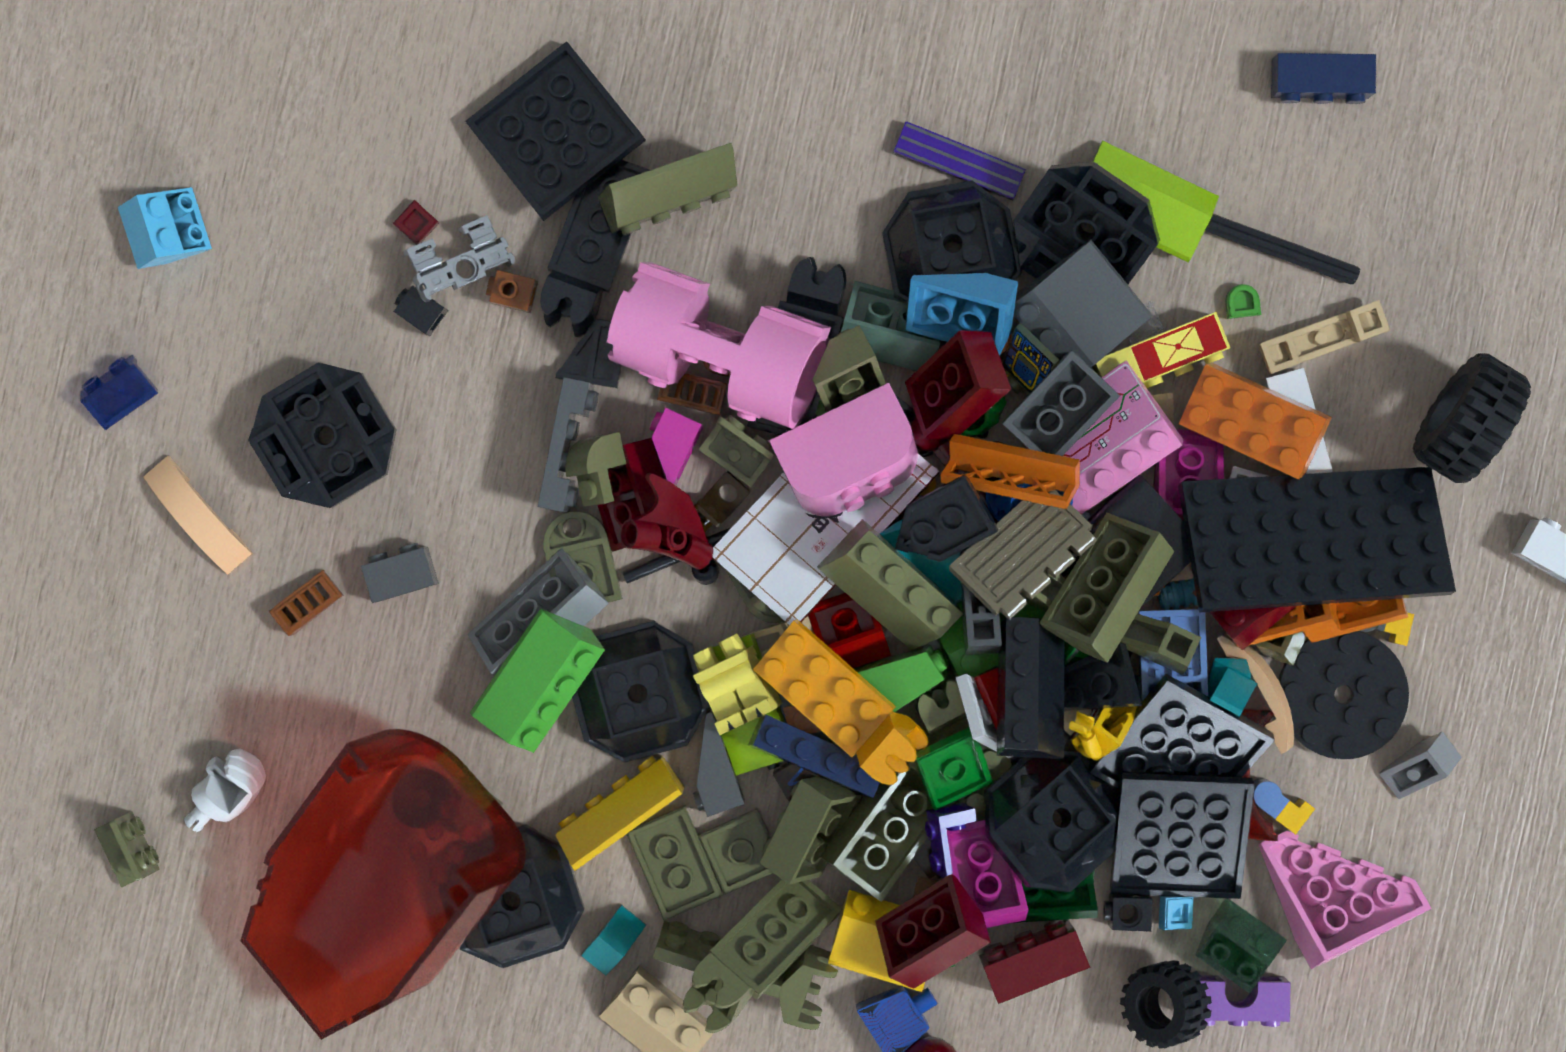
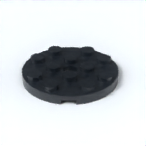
[1278,631,1409,759]

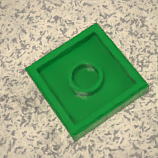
[915,727,993,810]

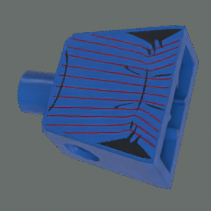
[856,986,938,1052]

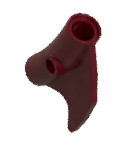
[620,473,713,570]

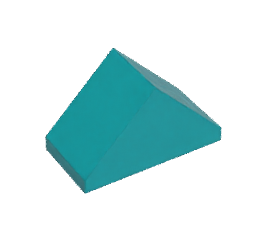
[1210,668,1258,717]
[581,905,647,976]

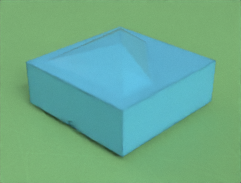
[1158,896,1194,930]

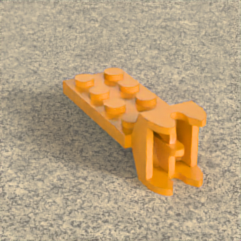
[753,619,929,785]

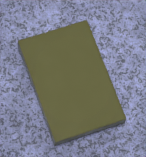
[627,805,723,921]

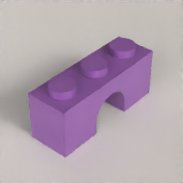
[1199,975,1291,1027]

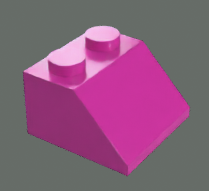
[649,407,704,485]

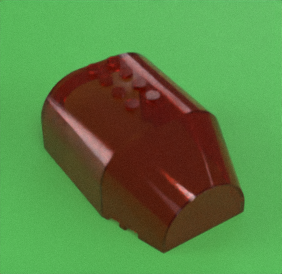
[240,729,526,1040]

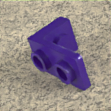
[925,802,977,878]

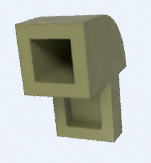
[565,432,626,507]

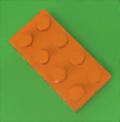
[1178,363,1332,479]

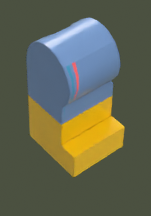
[1253,779,1315,835]

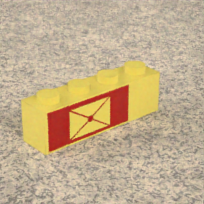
[1092,312,1231,388]

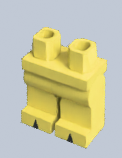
[693,633,783,735]

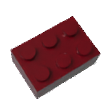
[905,330,1011,439]
[979,920,1091,1004]

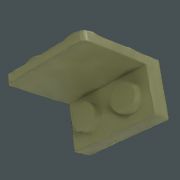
[94,811,160,888]

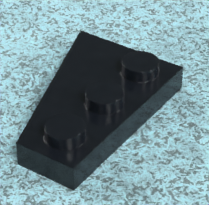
[1064,643,1142,711]

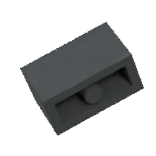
[361,543,439,603]

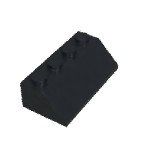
[997,617,1065,759]

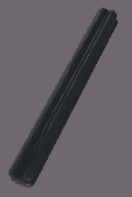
[1205,214,1360,285]

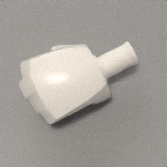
[184,749,266,832]

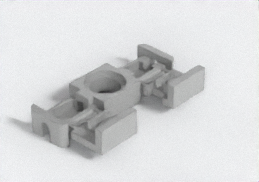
[403,215,515,302]

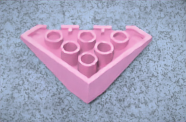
[1259,831,1432,969]

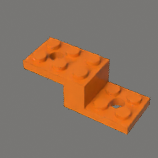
[1236,598,1408,648]

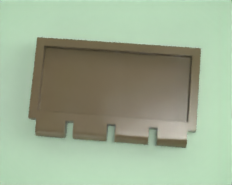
[949,490,1097,619]

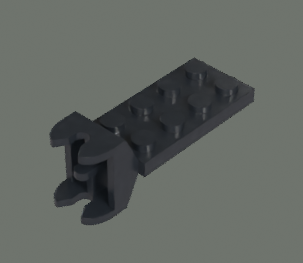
[540,160,650,337]
[747,257,847,435]

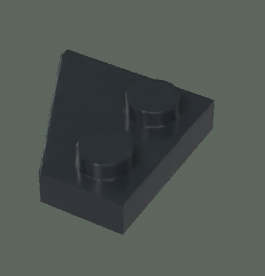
[555,319,622,389]

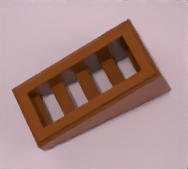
[657,373,728,416]
[269,570,343,636]

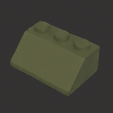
[812,325,886,413]
[760,777,862,885]

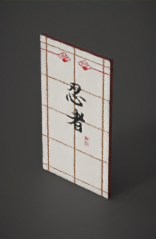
[712,454,939,627]

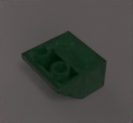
[1195,898,1287,993]

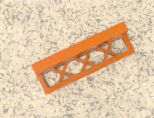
[940,434,1080,509]

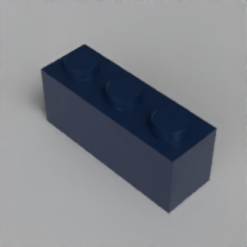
[1271,53,1376,104]

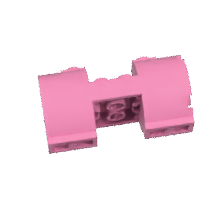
[607,262,831,429]

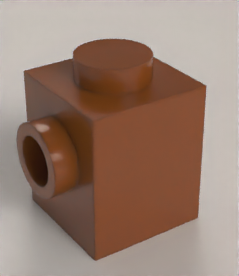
[486,270,538,313]

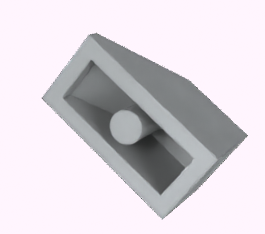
[1379,732,1462,799]

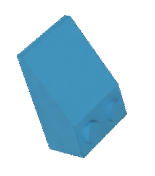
[906,273,1018,356]

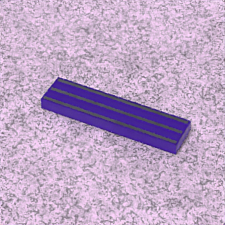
[893,121,1026,201]

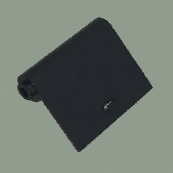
[1061,475,1191,607]

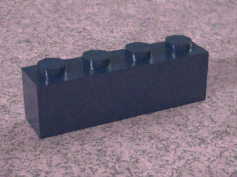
[748,715,880,798]

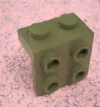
[699,415,774,488]

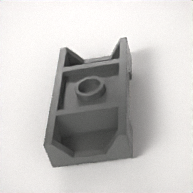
[538,377,599,512]

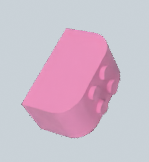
[769,383,918,516]

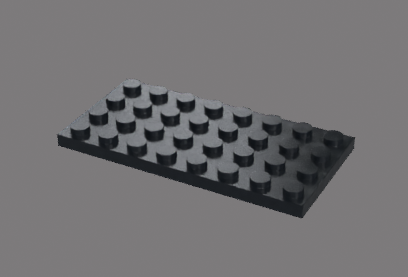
[1178,467,1456,613]

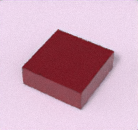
[393,200,440,245]

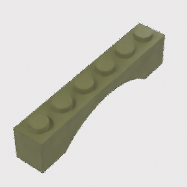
[1020,571,1201,675]

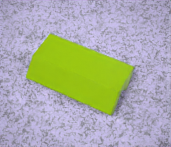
[1092,140,1219,263]

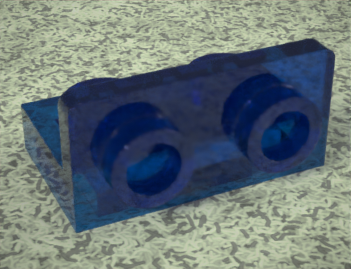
[80,355,158,430]

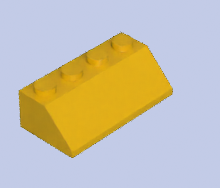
[555,755,685,871]

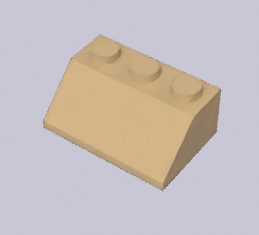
[599,965,714,1052]

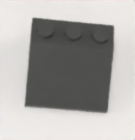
[1014,239,1152,367]

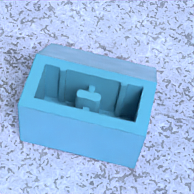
[118,187,212,269]

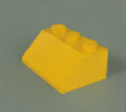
[828,890,925,992]

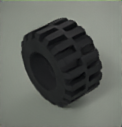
[1120,960,1212,1049]

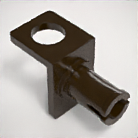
[694,471,750,532]

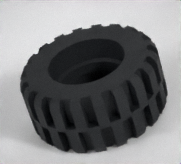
[1413,353,1531,483]

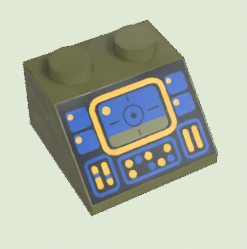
[1002,323,1060,399]

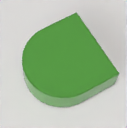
[1225,284,1261,319]

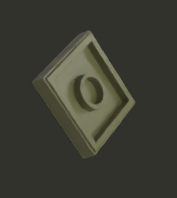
[698,808,772,895]

